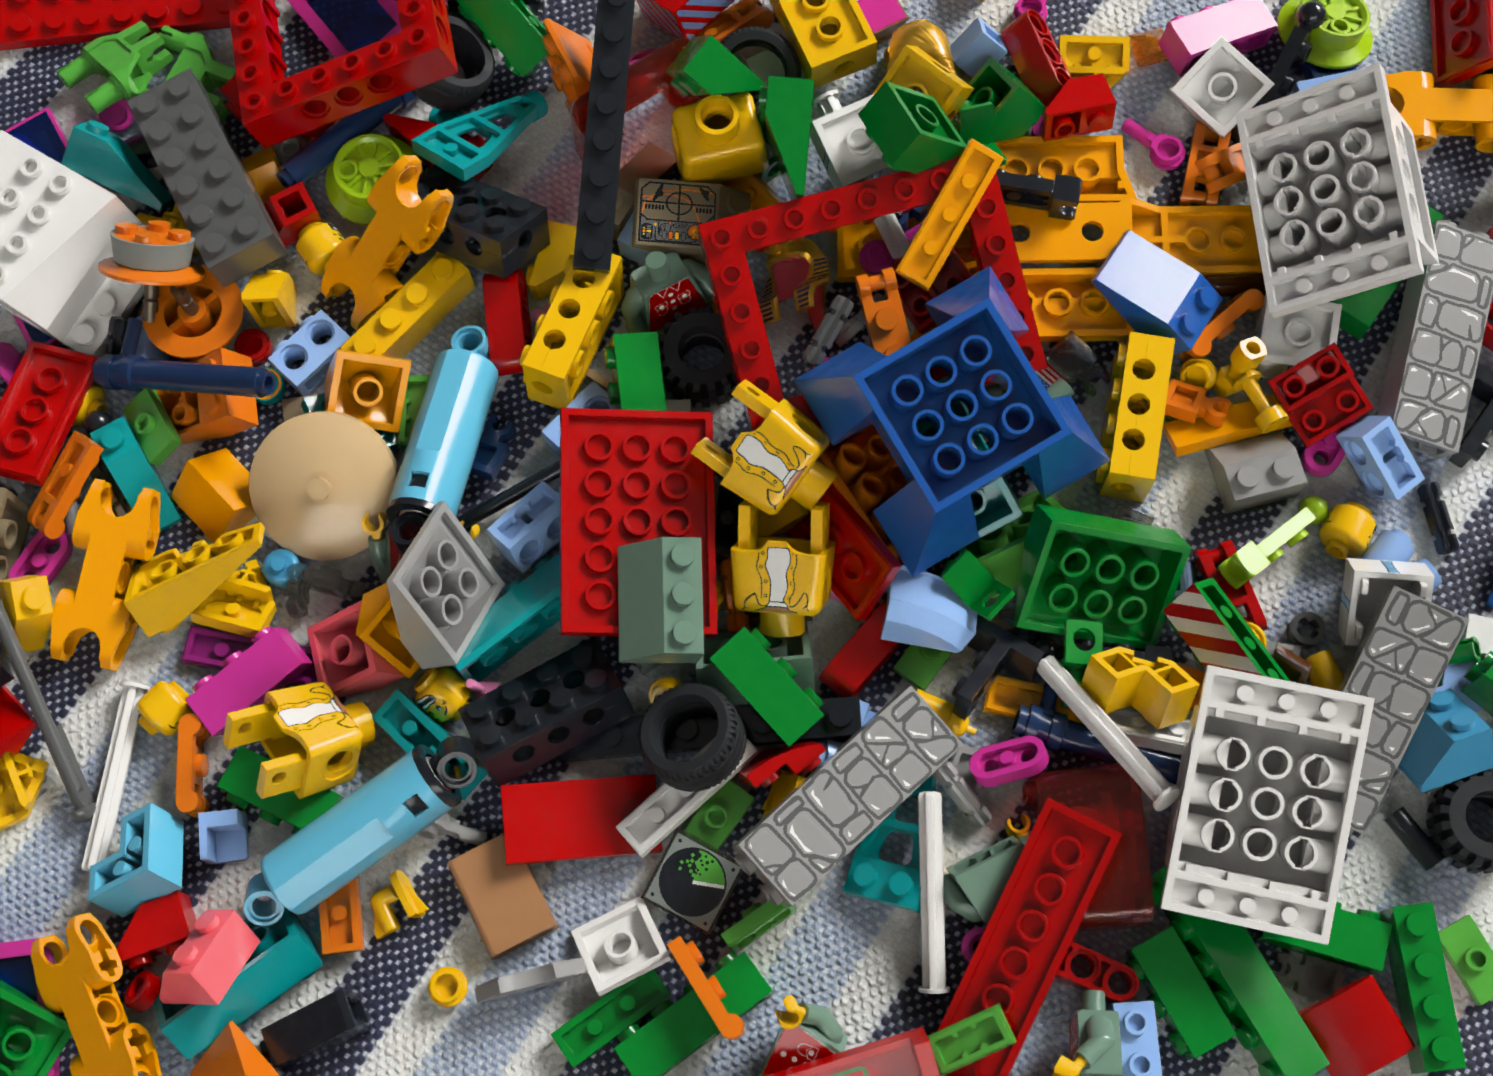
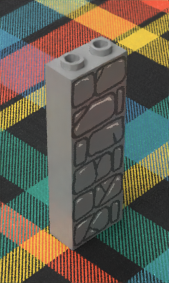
[1377,220,1493,459]
[1338,585,1469,836]
[732,685,964,907]

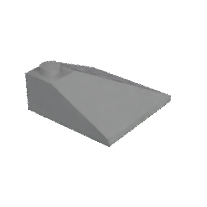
[386,501,505,669]

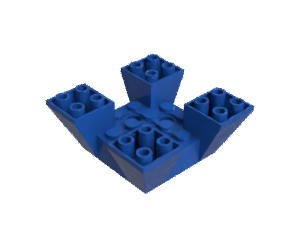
[794,266,1110,578]

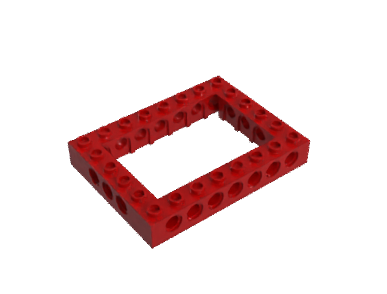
[227,0,458,148]
[697,148,1048,432]

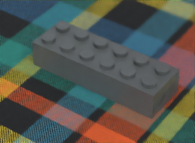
[127,68,288,287]

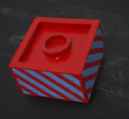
[636,0,735,43]

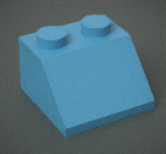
[1398,688,1493,793]

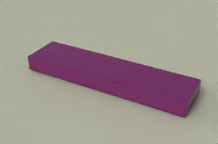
[181,625,317,685]

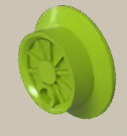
[1277,0,1373,69]
[325,134,424,226]

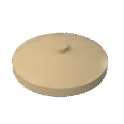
[249,411,399,561]

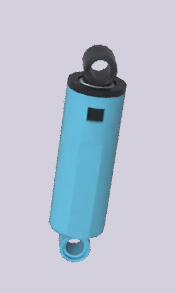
[385,325,499,557]
[244,735,477,926]

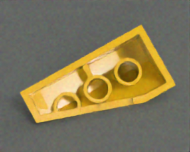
[123,522,265,638]

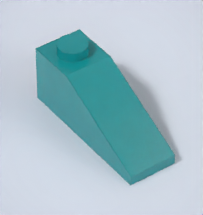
[61,120,174,211]
[90,416,183,532]
[372,688,489,800]

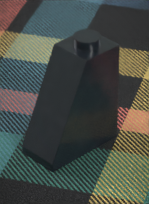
[260,988,373,1069]

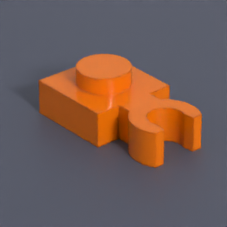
[1165,378,1231,427]

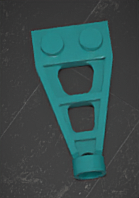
[412,90,548,182]
[843,775,936,913]

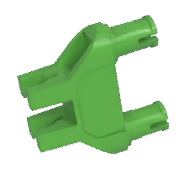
[56,20,174,115]
[126,25,236,123]

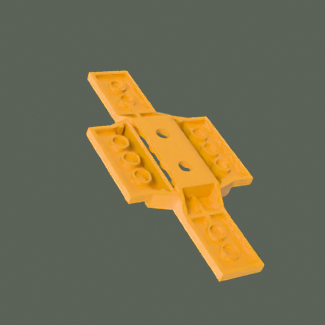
[837,135,1263,342]

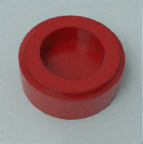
[234,329,273,367]
[124,970,162,1013]

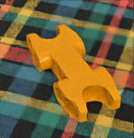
[1385,71,1493,153]
[321,155,454,331]
[50,478,161,671]
[31,913,162,1076]

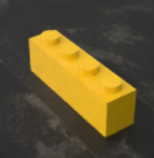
[340,252,476,359]

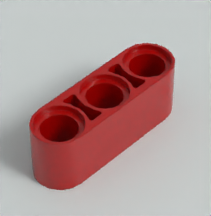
[1001,9,1072,112]
[482,268,533,376]
[818,598,902,697]
[1055,941,1139,1003]

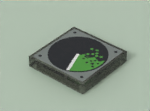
[641,827,744,936]

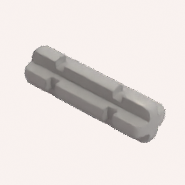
[932,761,992,829]

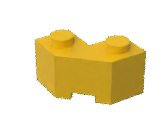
[1080,646,1200,730]

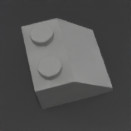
[1205,430,1308,514]

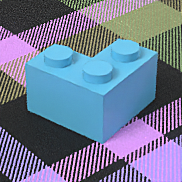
[88,802,184,917]

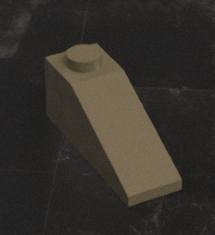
[613,143,677,241]

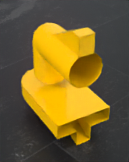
[370,869,429,940]

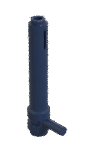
[276,38,415,189]
[93,318,275,398]
[1012,681,1182,785]

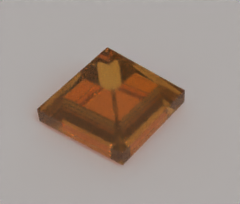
[1128,27,1169,68]

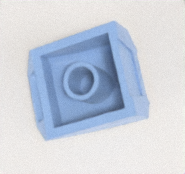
[881,563,977,653]

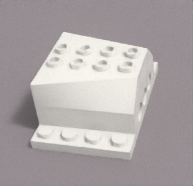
[1236,63,1439,318]
[0,130,144,357]
[1160,665,1375,945]

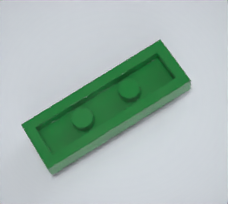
[550,969,673,1068]

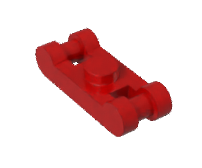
[1193,540,1267,631]

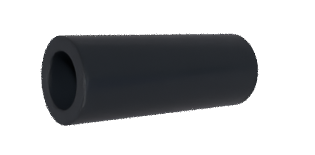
[1384,806,1445,871]

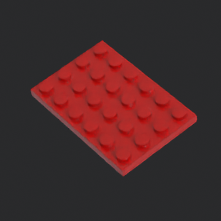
[560,408,718,638]

